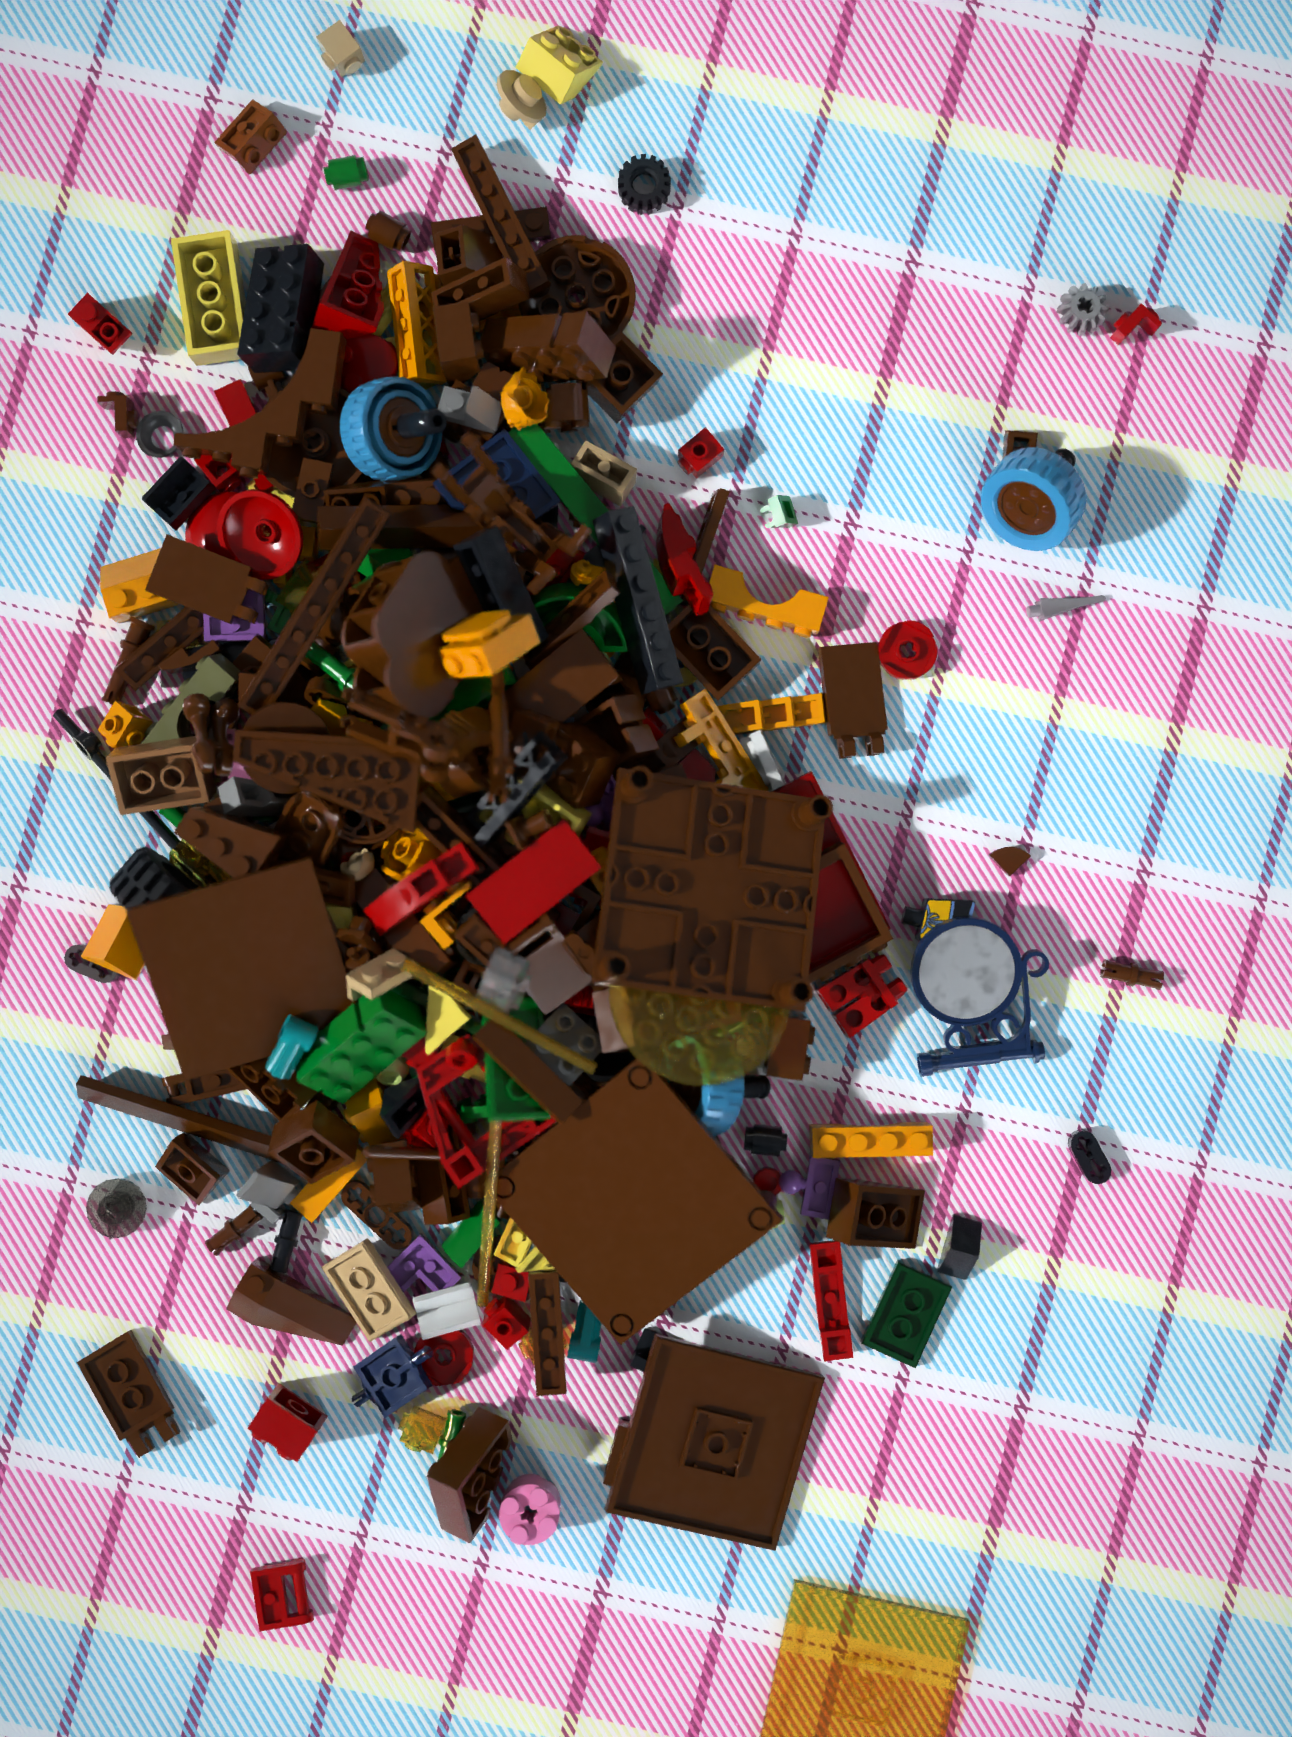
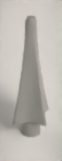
[1026,595,1106,622]

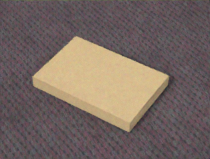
[321,1238,417,1342]

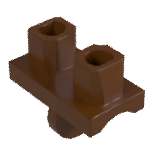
[336,916,386,971]

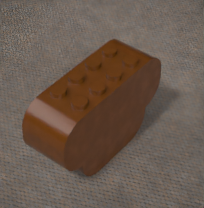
[341,551,484,725]

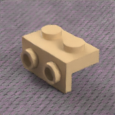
[346,948,419,1001]

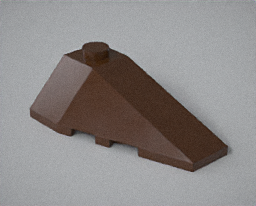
[226,1257,357,1346]

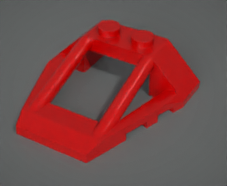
[416,1034,557,1189]

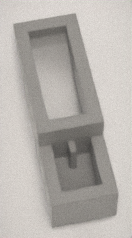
[217,776,298,816]

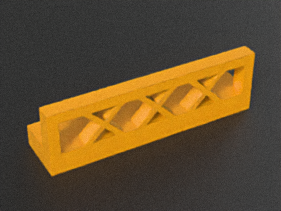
[387,260,447,385]

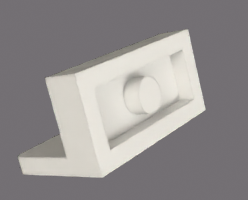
[412,1282,481,1340]

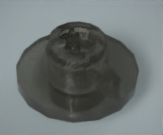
[86,1178,147,1240]

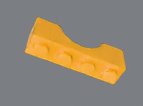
[709,564,829,638]
[809,1122,933,1158]

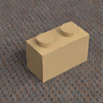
[571,440,637,507]

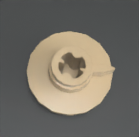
[496,70,547,130]

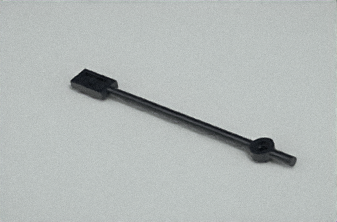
[53,708,217,886]

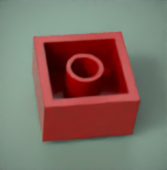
[247,1383,328,1462]

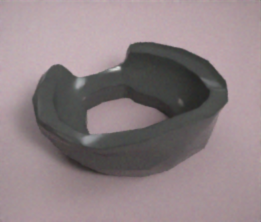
[136,411,183,458]

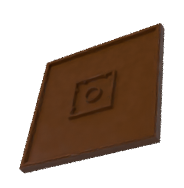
[126,856,363,1081]
[604,1334,825,1551]

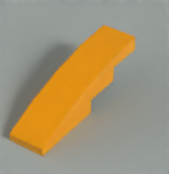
[717,693,826,735]

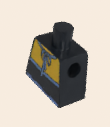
[901,898,976,941]

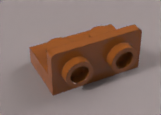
[214,99,287,174]

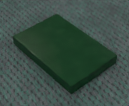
[860,1260,952,1369]

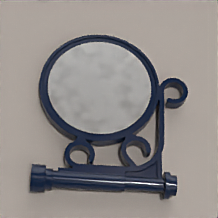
[910,916,1049,1077]

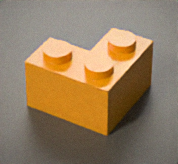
[343,1078,403,1145]

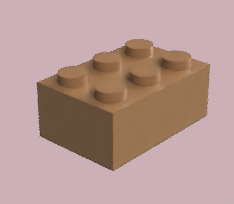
[106,736,217,815]

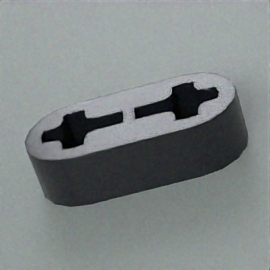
[1068,1129,1111,1184]

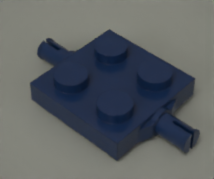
[352,1334,433,1418]

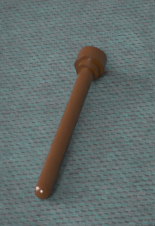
[363,1145,505,1169]

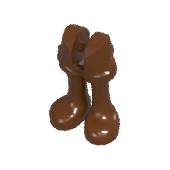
[183,693,240,776]

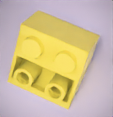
[515,25,603,105]

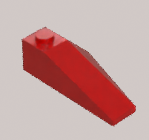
[312,230,384,340]

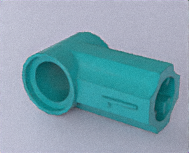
[265,1015,318,1079]
[567,1300,602,1364]

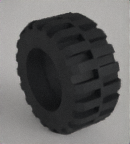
[109,847,203,909]

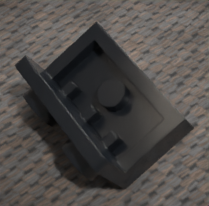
[142,456,216,531]

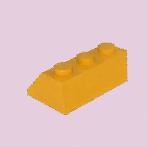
[100,548,180,623]

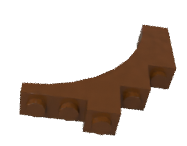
[173,328,347,479]

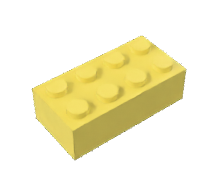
[171,230,246,366]

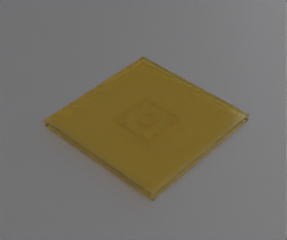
[759,1579,970,1737]

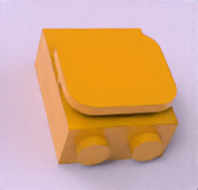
[439,610,540,678]

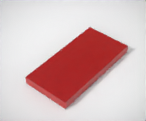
[466,819,602,944]

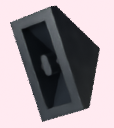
[380,1076,427,1138]
[937,1214,982,1280]

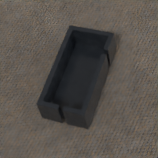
[237,243,325,373]

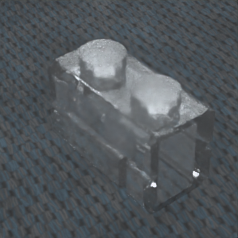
[474,948,532,1018]

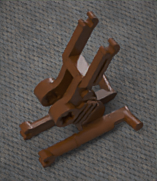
[432,432,592,595]
[340,668,514,803]

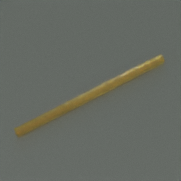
[401,959,597,1075]
[476,1122,502,1307]

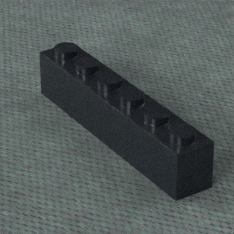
[592,506,684,695]

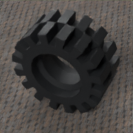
[618,154,671,215]

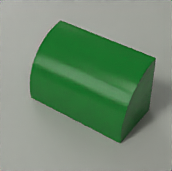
[442,1198,503,1269]

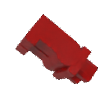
[815,954,908,1038]

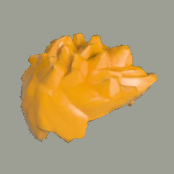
[500,367,549,431]

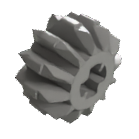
[1057,283,1109,336]

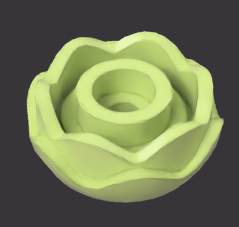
[375,1055,409,1086]

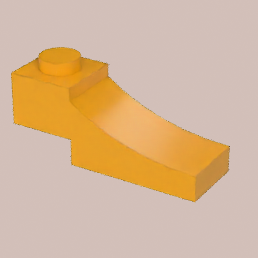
[290,1144,367,1223]

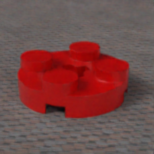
[878,620,938,680]
[414,1330,475,1386]

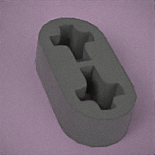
[64,944,121,983]

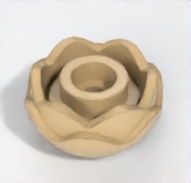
[340,848,375,882]

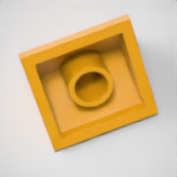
[81,904,145,981]

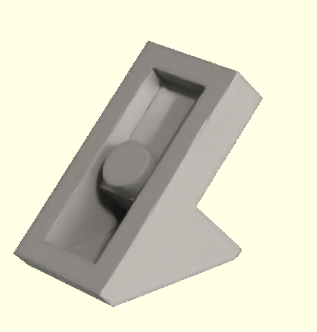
[438,385,502,434]

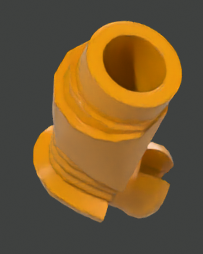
[570,560,606,586]

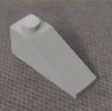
[235,1160,301,1209]

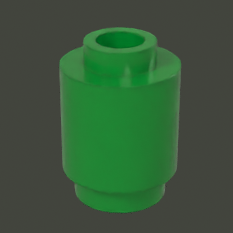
[324,155,369,191]

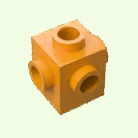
[98,701,153,749]

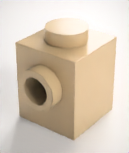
[316,20,365,78]

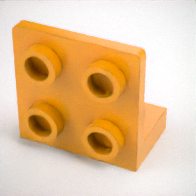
[420,877,473,949]

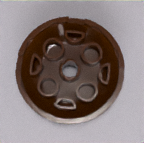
[518,235,636,343]

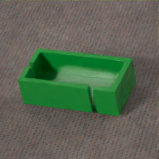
[296,990,427,1104]

